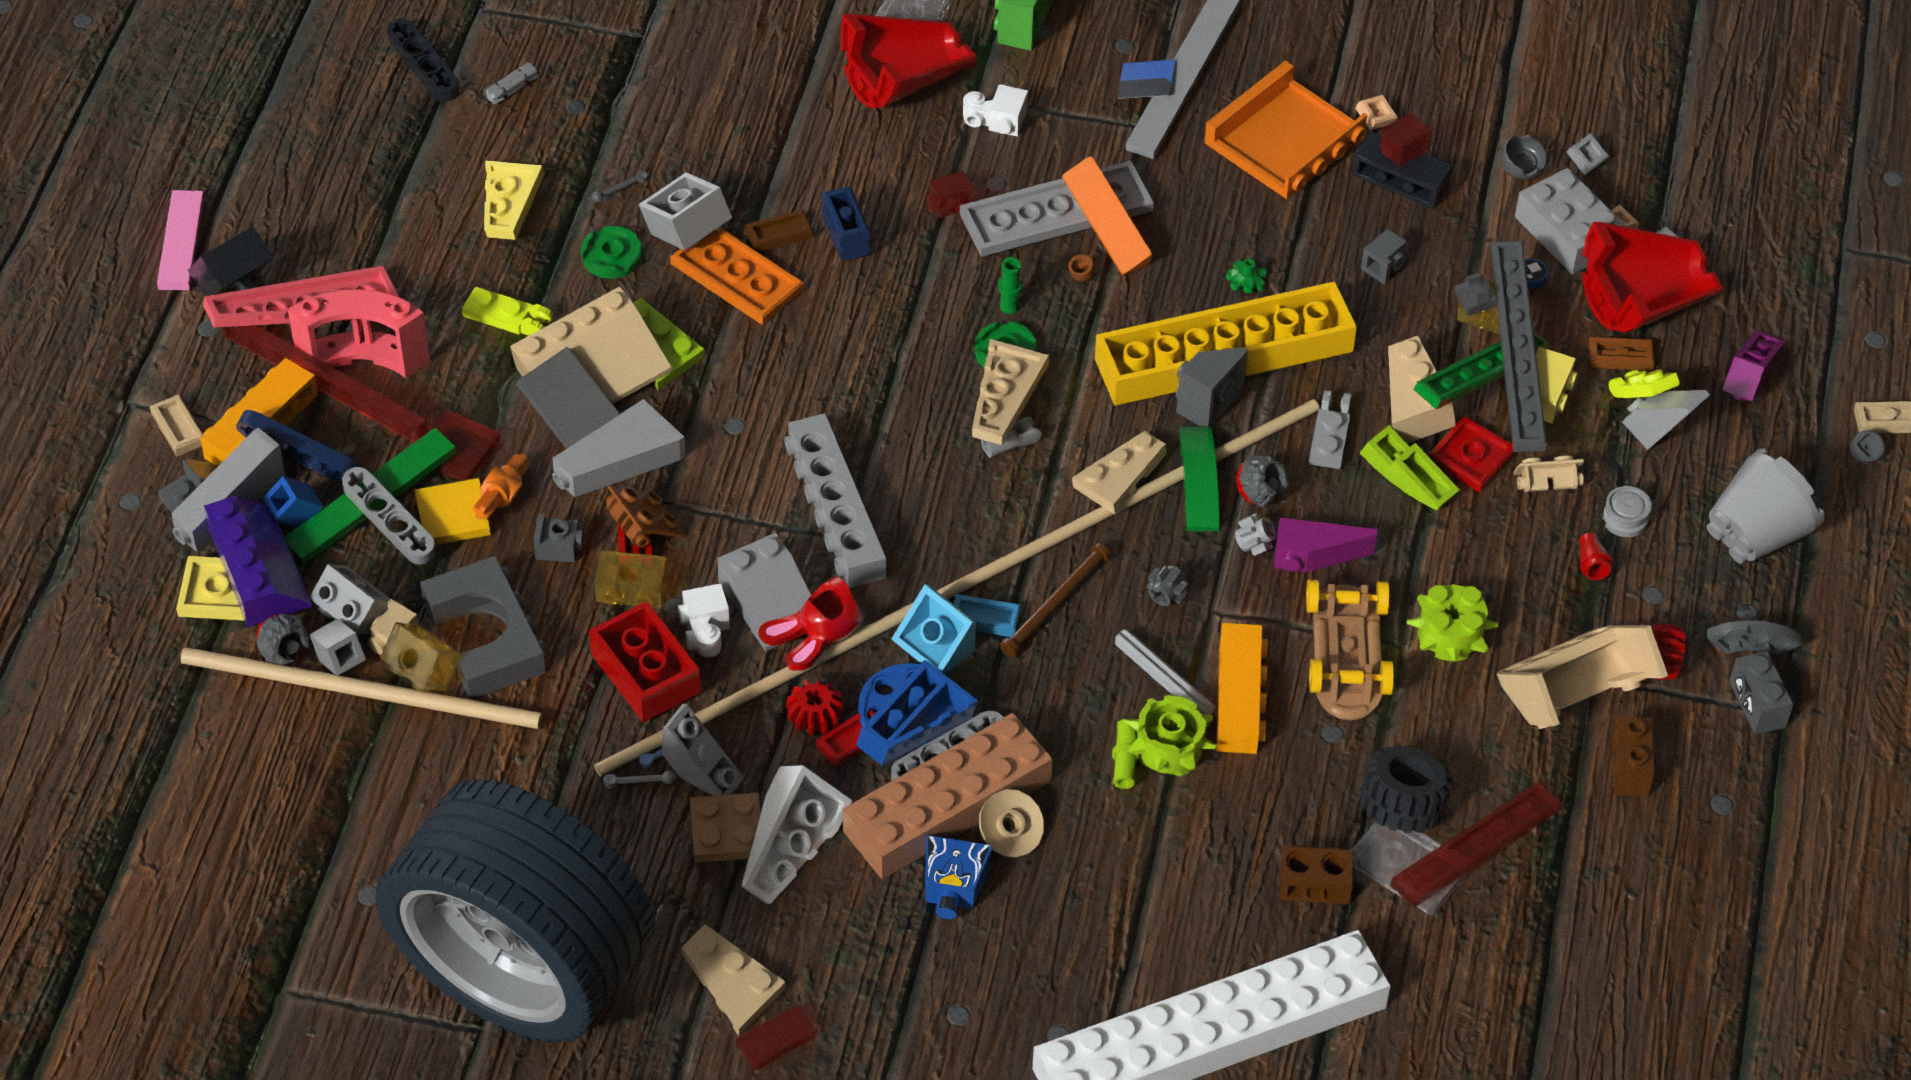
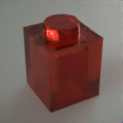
[1380,113,1431,167]

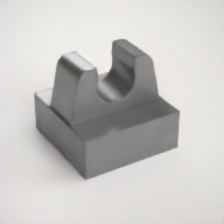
[1454,273,1498,316]

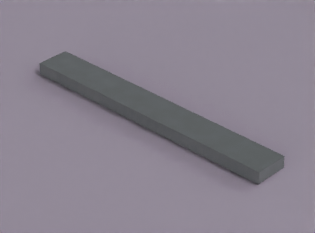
[1490,241,1547,452]

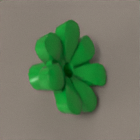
[1226,258,1267,294]

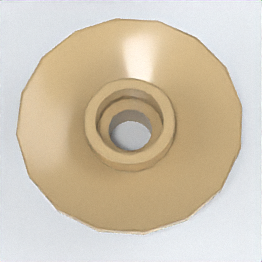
[979,789,1044,858]

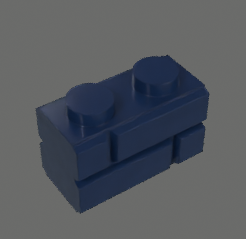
[822,187,870,261]

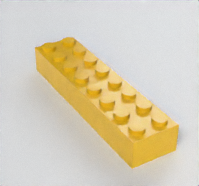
[1095,281,1357,406]

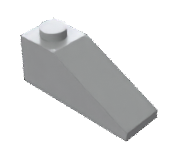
[1622,390,1710,450]

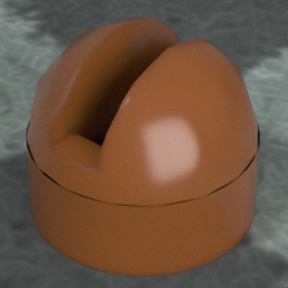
[1068,254,1094,282]

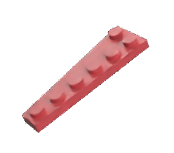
[203,266,400,327]

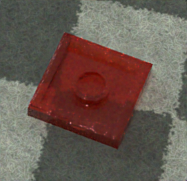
[427,410,501,481]

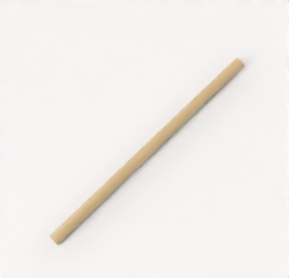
[181,647,543,729]

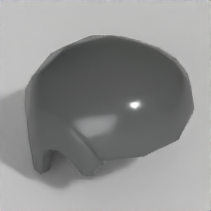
[1501,134,1547,180]

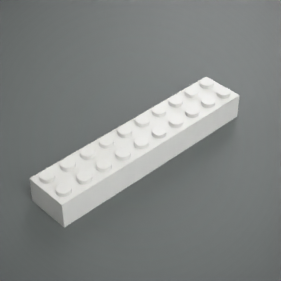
[1032,930,1390,1080]

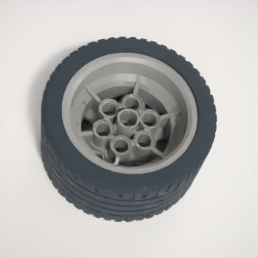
[375,779,655,1043]

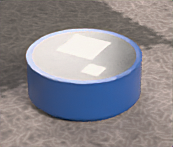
[1525,259,1548,289]

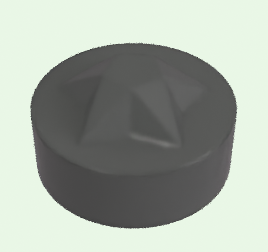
[1850,430,1885,464]

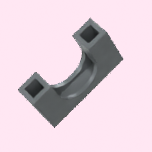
[420,556,548,700]

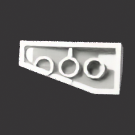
[741,765,852,904]

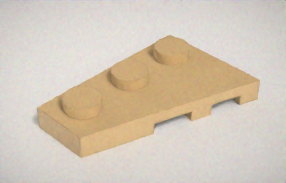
[682,924,786,1036]

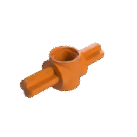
[473,454,530,520]

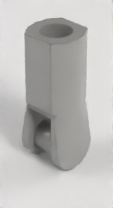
[981,417,1042,458]

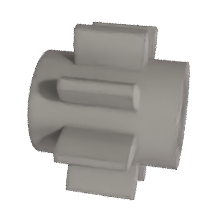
[1235,513,1276,556]

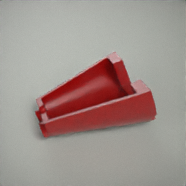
[840,13,976,108]
[1582,222,1723,332]

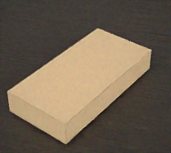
[150,394,203,456]

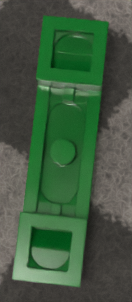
[1178,426,1219,531]

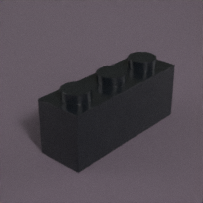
[1352,131,1453,209]

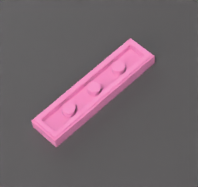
[157,190,204,290]

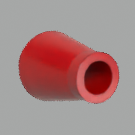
[1579,533,1613,580]

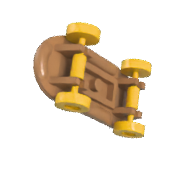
[1306,579,1393,721]

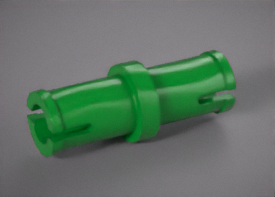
[998,257,1023,314]

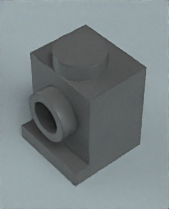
[1361,228,1409,285]
[533,514,584,562]

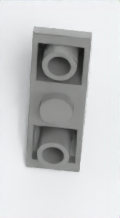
[662,704,744,796]

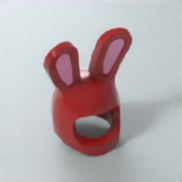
[758,577,864,671]

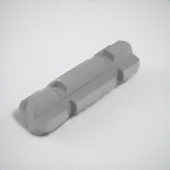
[486,62,538,104]

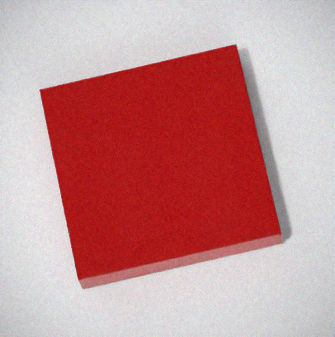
[1428,416,1516,493]

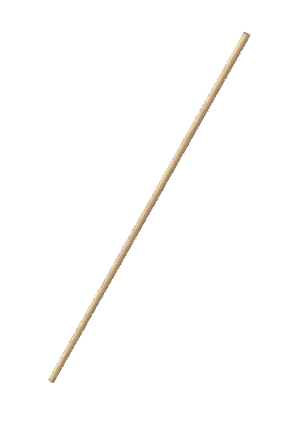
[594,399,1319,777]

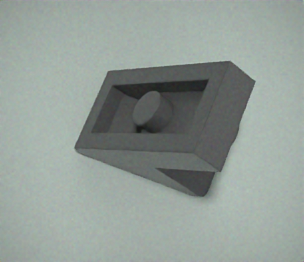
[158,459,217,512]

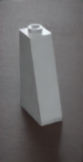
[552,399,685,497]
[171,427,285,552]

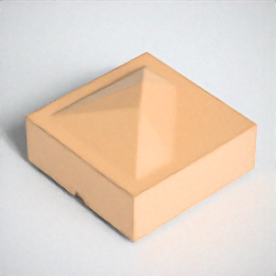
[1355,95,1398,131]

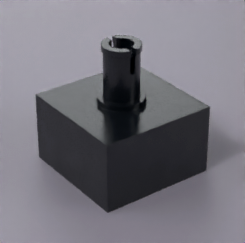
[188,226,274,296]

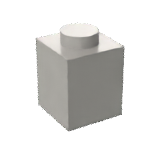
[309,619,366,676]

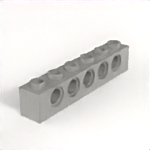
[784,413,886,588]

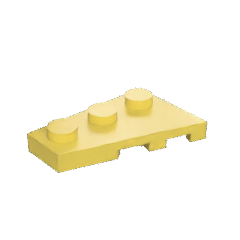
[484,161,545,240]

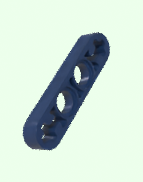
[236,410,357,484]

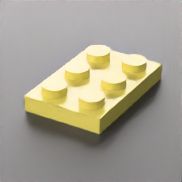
[176,556,245,621]

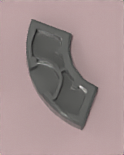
[1707,620,1802,657]

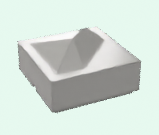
[1566,133,1609,175]

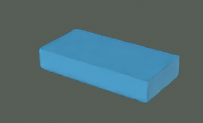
[953,594,1021,637]

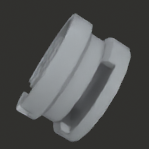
[1602,486,1652,538]

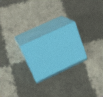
[892,584,976,675]

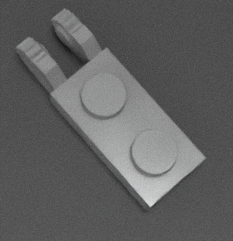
[1309,390,1351,469]

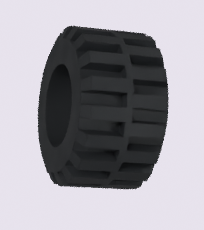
[1359,745,1453,833]

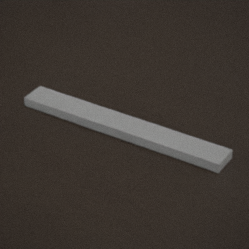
[1126,0,1241,159]

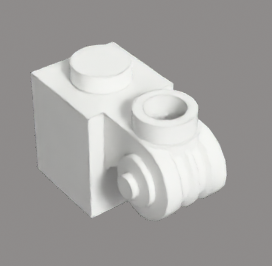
[963,84,1028,137]
[678,583,730,657]

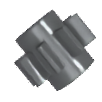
[1147,565,1189,606]

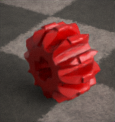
[1651,623,1686,680]
[786,678,844,736]

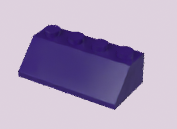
[204,496,312,627]

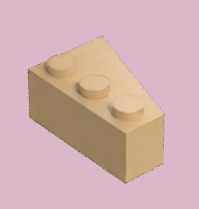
[1388,336,1456,444]

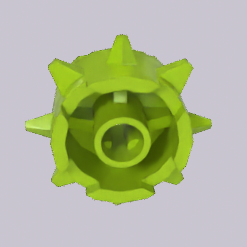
[1406,584,1498,662]
[1126,695,1217,776]

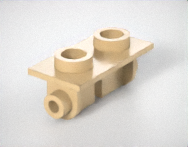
[1514,456,1584,492]

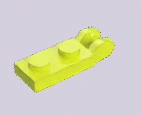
[462,287,554,335]
[1608,370,1680,398]

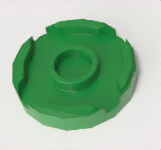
[581,226,643,279]
[974,321,1037,369]

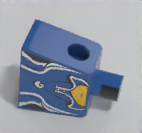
[925,835,992,919]

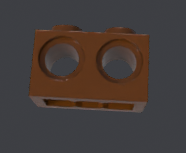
[1611,716,1654,797]
[1280,845,1352,904]

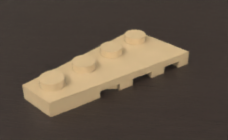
[972,339,1049,445]

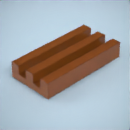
[1588,337,1654,371]

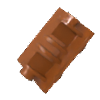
[606,485,686,548]

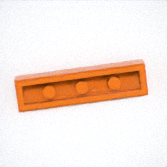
[1062,156,1152,276]

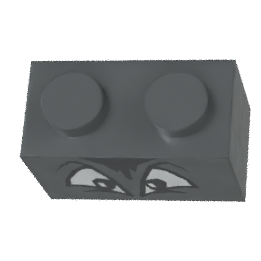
[1729,651,1793,735]

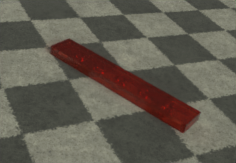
[1390,782,1562,908]

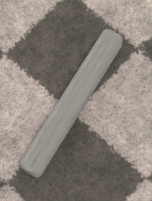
[1115,629,1217,717]

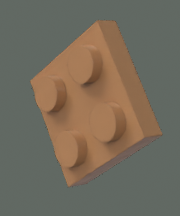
[690,793,760,863]

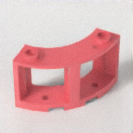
[288,289,430,378]

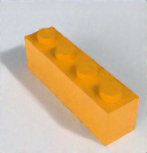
[200,358,318,466]
[1216,623,1268,754]

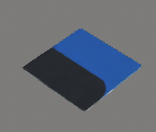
[1117,60,1175,99]

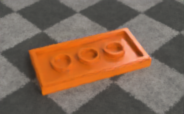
[670,228,804,325]

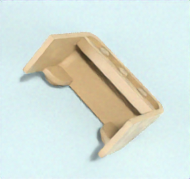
[1497,625,1668,729]

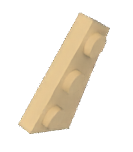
[1072,431,1167,514]

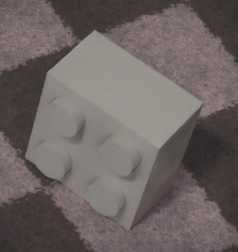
[638,172,732,251]

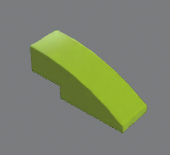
[1360,425,1459,510]

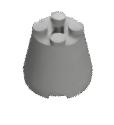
[1706,449,1825,564]

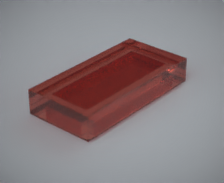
[735,1005,815,1071]

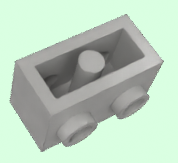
[309,564,390,636]

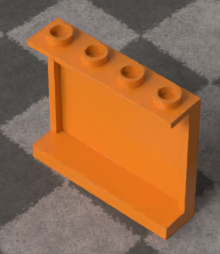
[1205,60,1368,199]

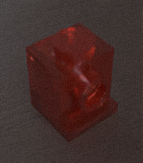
[926,170,976,218]

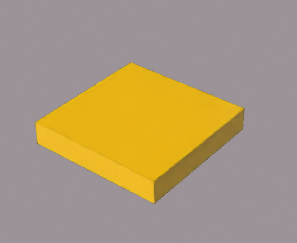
[415,478,491,545]

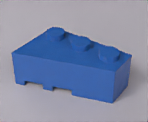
[856,660,978,766]

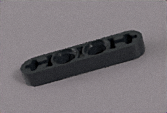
[387,19,459,102]

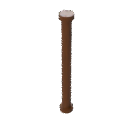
[999,543,1111,658]

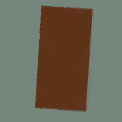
[745,209,813,252]

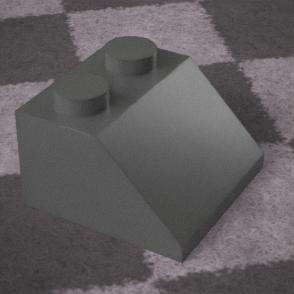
[1175,347,1248,426]

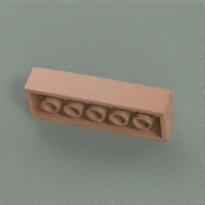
[843,713,1053,879]

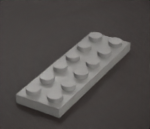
[960,160,1154,257]

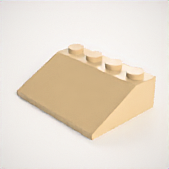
[510,286,672,404]

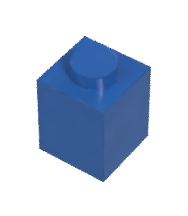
[263,476,323,528]

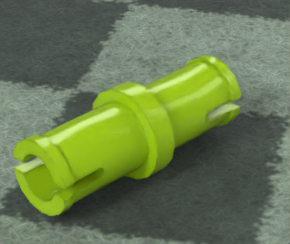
[1112,719,1139,789]

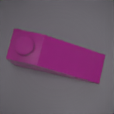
[1722,330,1786,401]
[1274,518,1378,572]

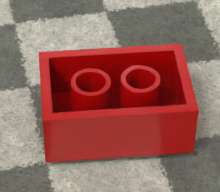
[589,601,701,723]

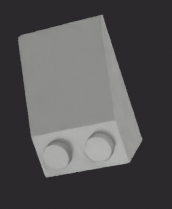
[717,533,811,652]

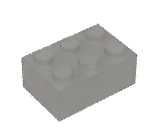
[1515,168,1625,275]

